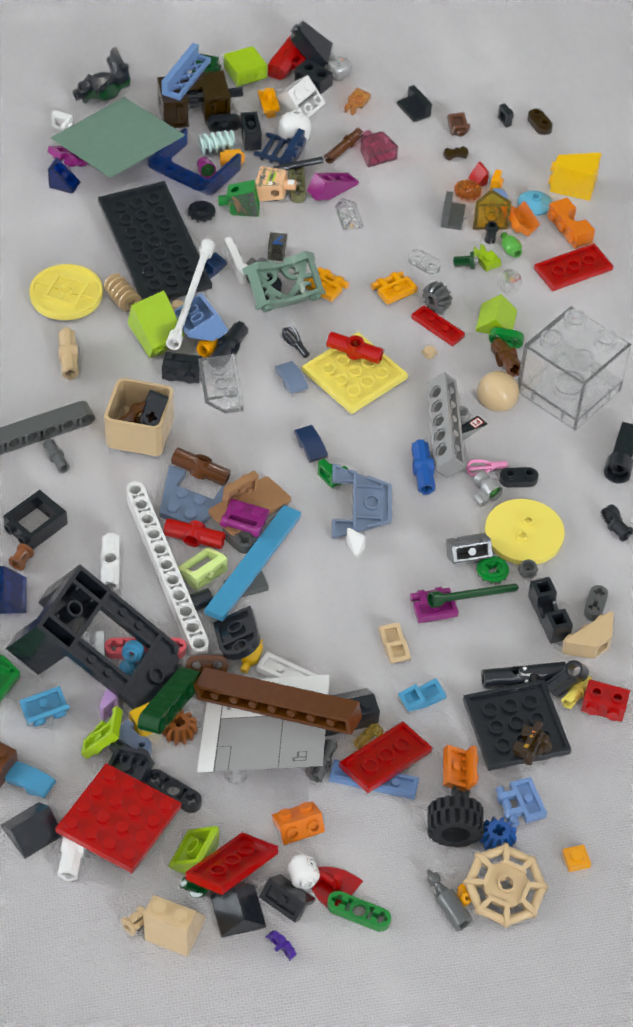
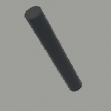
[273,156,324,171]

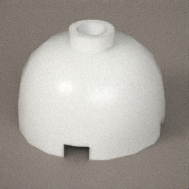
[277,110,312,140]

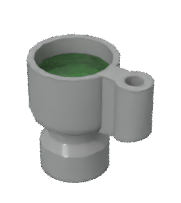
[473,471,504,506]

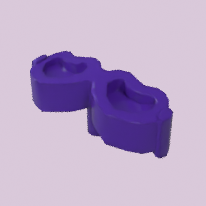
[265,930,297,961]

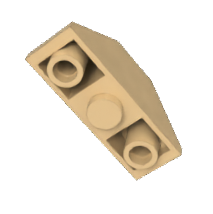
[562,611,614,659]

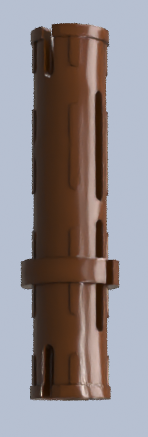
[324,128,364,164]

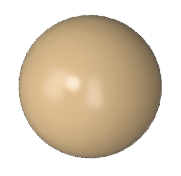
[477,371,519,411]

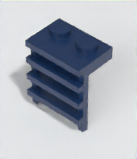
[254,129,307,165]

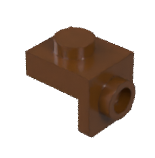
[447,112,470,136]

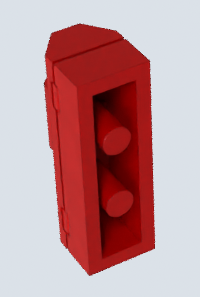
[268,36,306,80]

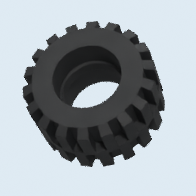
[427,795,484,847]

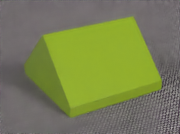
[475,294,517,334]
[168,826,219,875]

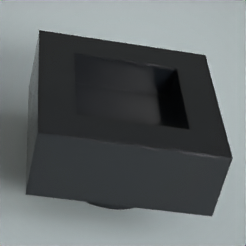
[498,103,514,128]

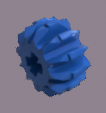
[479,816,517,850]

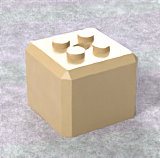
[104,378,174,456]

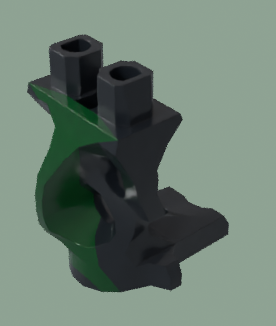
[72,47,130,103]

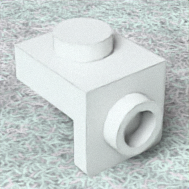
[51,110,74,131]

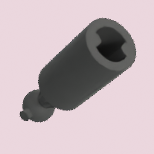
[427,869,473,931]

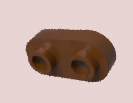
[186,654,228,672]

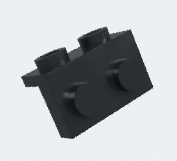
[108,743,155,783]

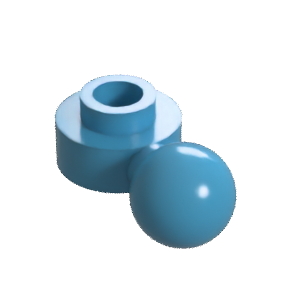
[119,640,144,676]

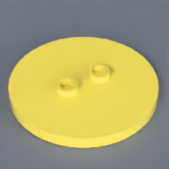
[29,264,103,320]
[485,499,565,565]

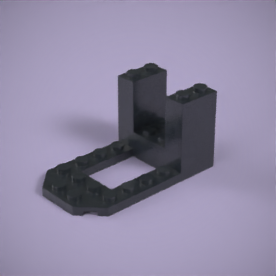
[5,564,182,709]

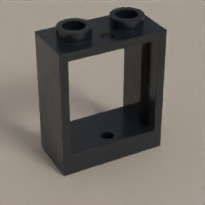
[3,489,68,549]

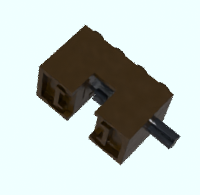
[157,70,243,129]

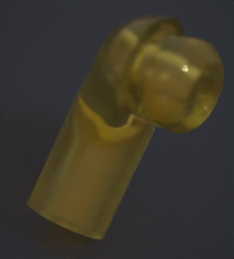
[353,723,384,749]

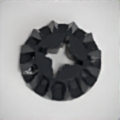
[188,201,216,223]

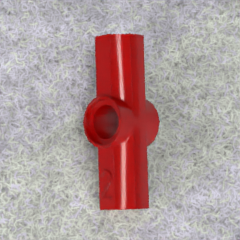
[326,331,384,364]
[163,518,226,549]

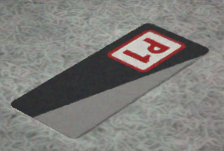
[461,416,488,440]

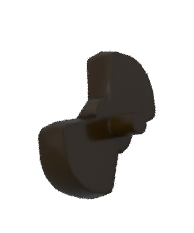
[443,146,469,161]

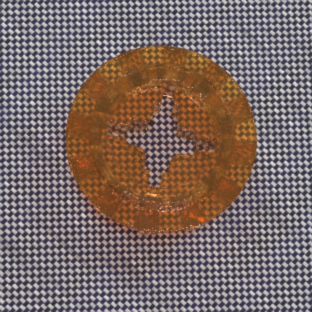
[454,180,482,201]

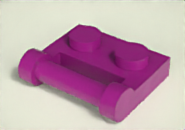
[220,499,270,538]

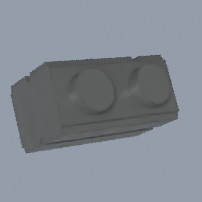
[446,533,493,564]

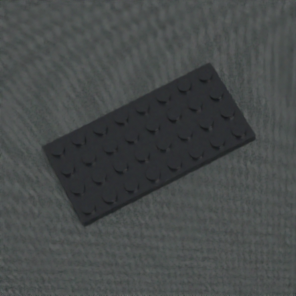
[98,181,212,300]

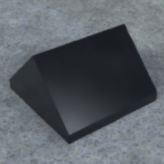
[1,802,62,859]
[210,882,266,938]

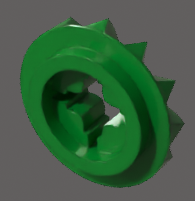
[476,556,509,584]

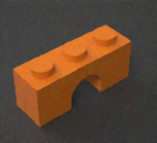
[547,197,595,249]

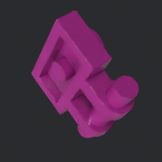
[47,146,89,167]
[410,587,459,623]

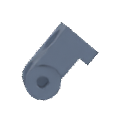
[114,719,152,756]

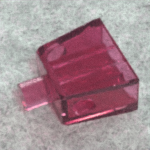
[360,130,398,168]

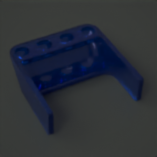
[148,128,241,195]

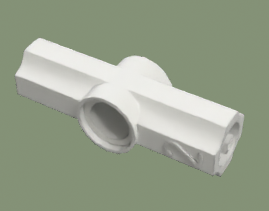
[101,533,120,591]
[58,836,87,881]

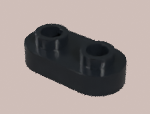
[207,114,240,132]
[499,467,539,488]

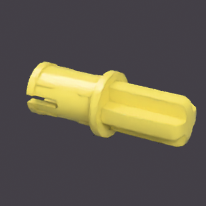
[561,676,592,709]

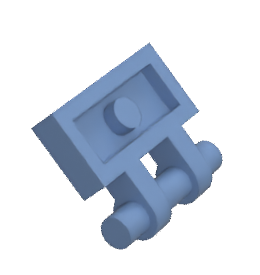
[495,777,547,827]

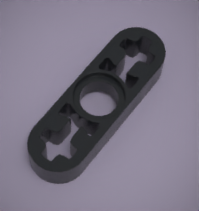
[145,769,202,813]

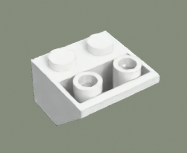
[277,75,325,118]

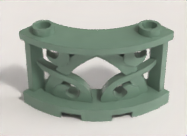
[242,251,326,312]

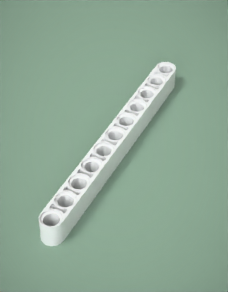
[126,481,209,662]

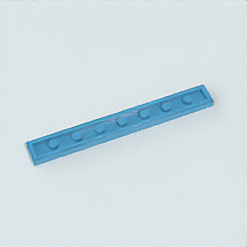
[204,505,301,622]

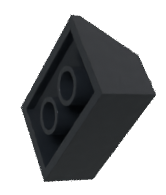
[325,688,380,736]

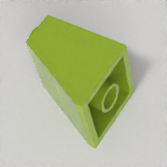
[127,291,184,358]

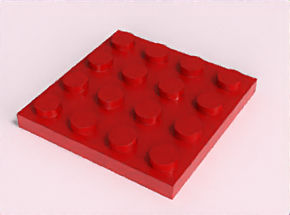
[56,763,181,874]

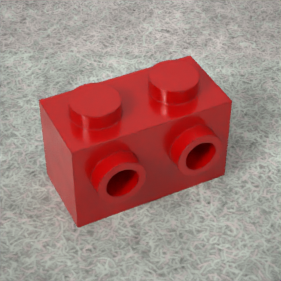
[581,679,630,722]

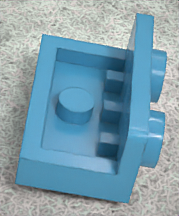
[19,686,70,727]

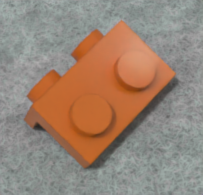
[502,201,540,236]
[443,744,479,791]
[271,801,325,845]

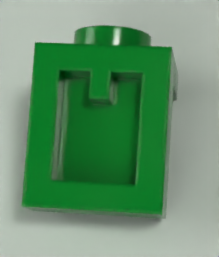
[317,459,348,488]

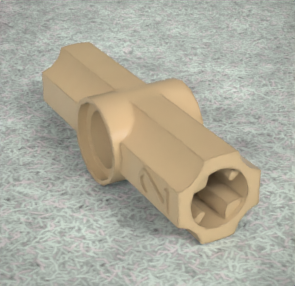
[58,327,79,380]

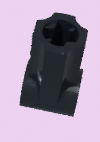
[546,660,589,698]

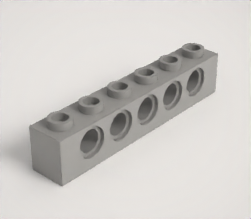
[427,371,465,478]

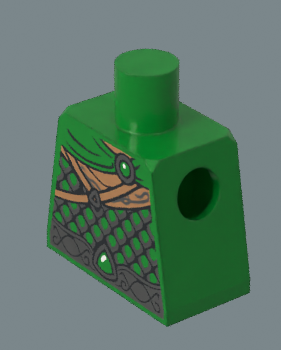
[218,180,260,217]

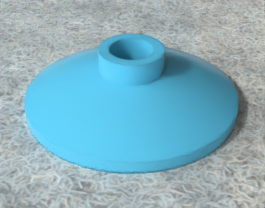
[518,190,552,215]

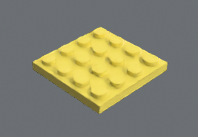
[302,332,408,414]

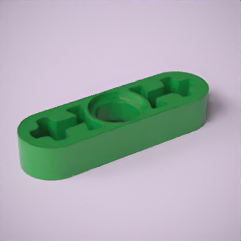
[327,891,391,932]

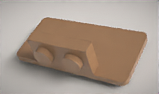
[208,470,291,535]

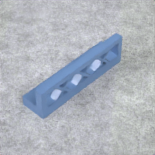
[161,43,211,100]

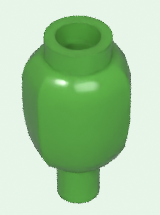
[500,232,522,258]

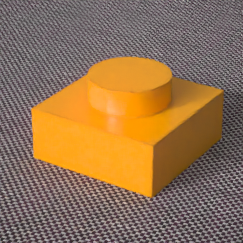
[490,169,504,190]
[562,844,591,872]

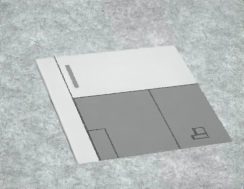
[197,675,330,772]

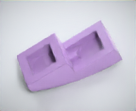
[100,689,119,721]

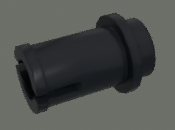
[484,221,499,244]

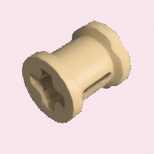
[121,906,145,936]

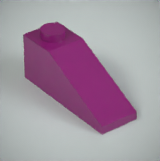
[307,173,359,201]

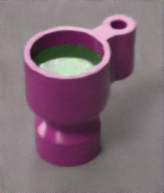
[197,157,222,181]

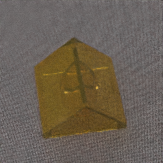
[473,189,511,230]

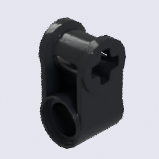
[140,389,169,426]

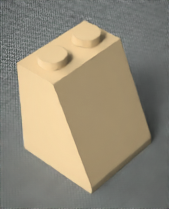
[143,895,206,957]

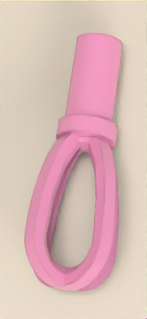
[466,459,508,477]

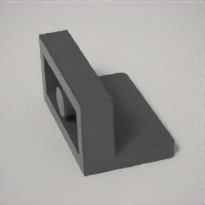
[441,191,466,230]

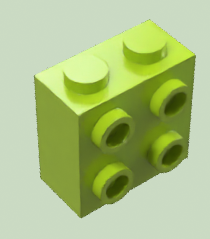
[223,46,267,87]

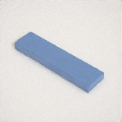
[329,759,419,800]

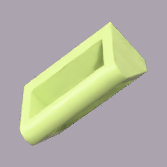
[178,547,227,591]

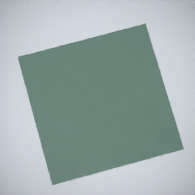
[51,97,185,178]

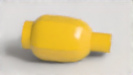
[240,639,263,674]

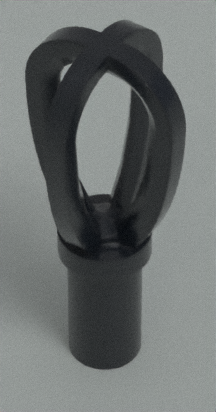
[282,325,310,358]

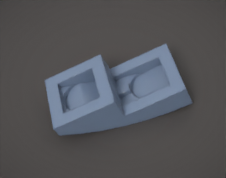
[275,361,308,394]

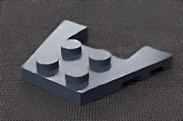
[331,464,392,539]
[159,465,225,524]

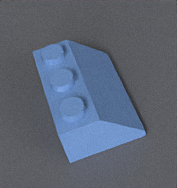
[174,292,228,341]

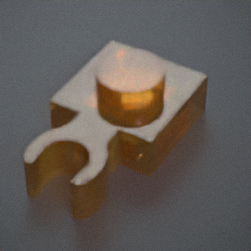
[344,88,371,115]

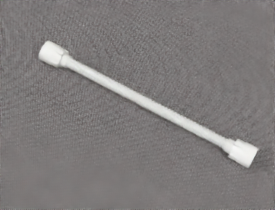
[166,239,215,350]

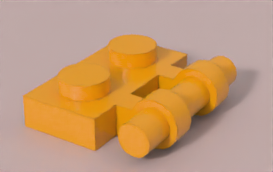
[303,267,350,302]
[370,271,418,305]

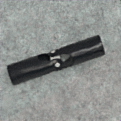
[481,661,566,688]

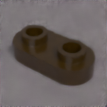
[528,108,553,135]

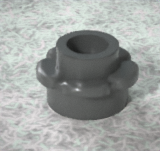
[518,559,538,578]

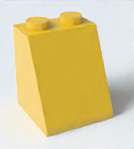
[548,152,602,201]

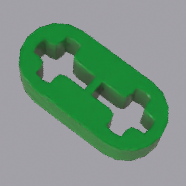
[488,327,524,349]

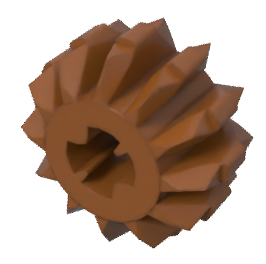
[161,708,197,746]

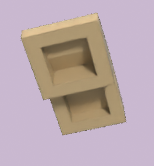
[378,622,411,664]

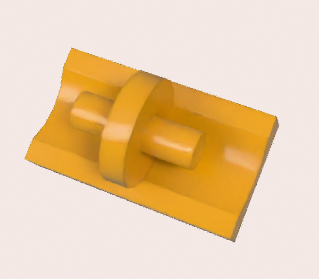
[257,88,280,118]

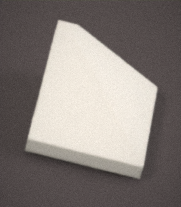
[346,528,366,557]

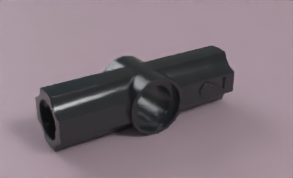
[208,321,248,369]

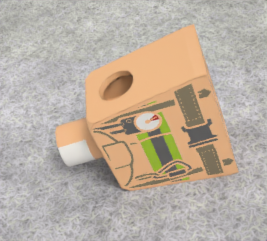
[256,166,297,201]

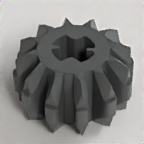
[422,281,453,313]

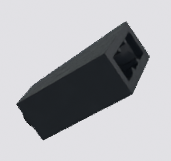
[290,21,333,67]

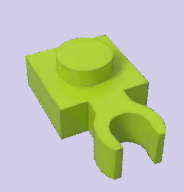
[473,244,502,272]

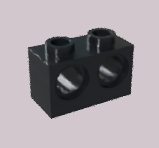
[295,58,333,95]

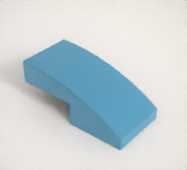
[398,678,447,712]
[4,761,56,798]

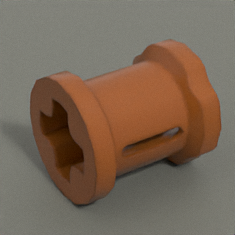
[8,543,34,571]

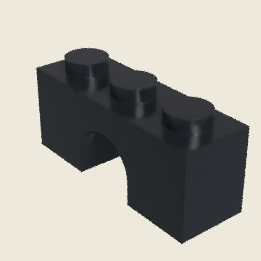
[528,577,573,644]

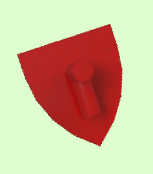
[311,867,363,907]

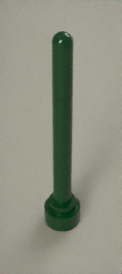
[427,583,519,608]

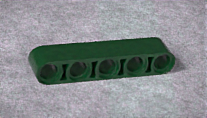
[138,666,202,734]

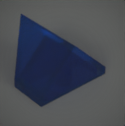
[48,157,81,194]

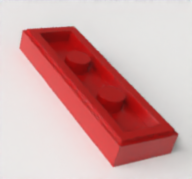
[411,305,465,347]

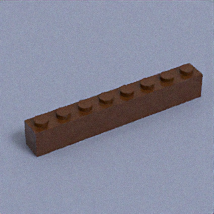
[193,667,362,735]

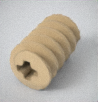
[104,273,141,311]

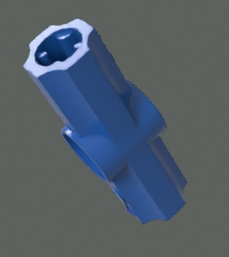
[411,439,435,495]

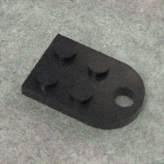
[213,606,261,660]

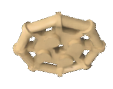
[463,843,548,928]

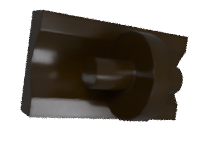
[513,721,552,765]

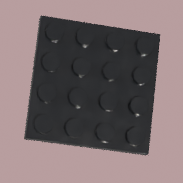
[463,680,572,771]

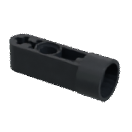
[604,421,633,483]

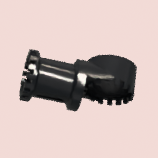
[600,504,633,542]

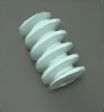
[198,130,235,155]

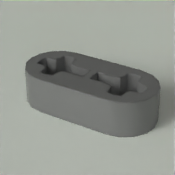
[222,528,254,554]
[584,585,608,621]

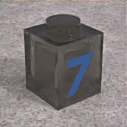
[267,232,288,261]

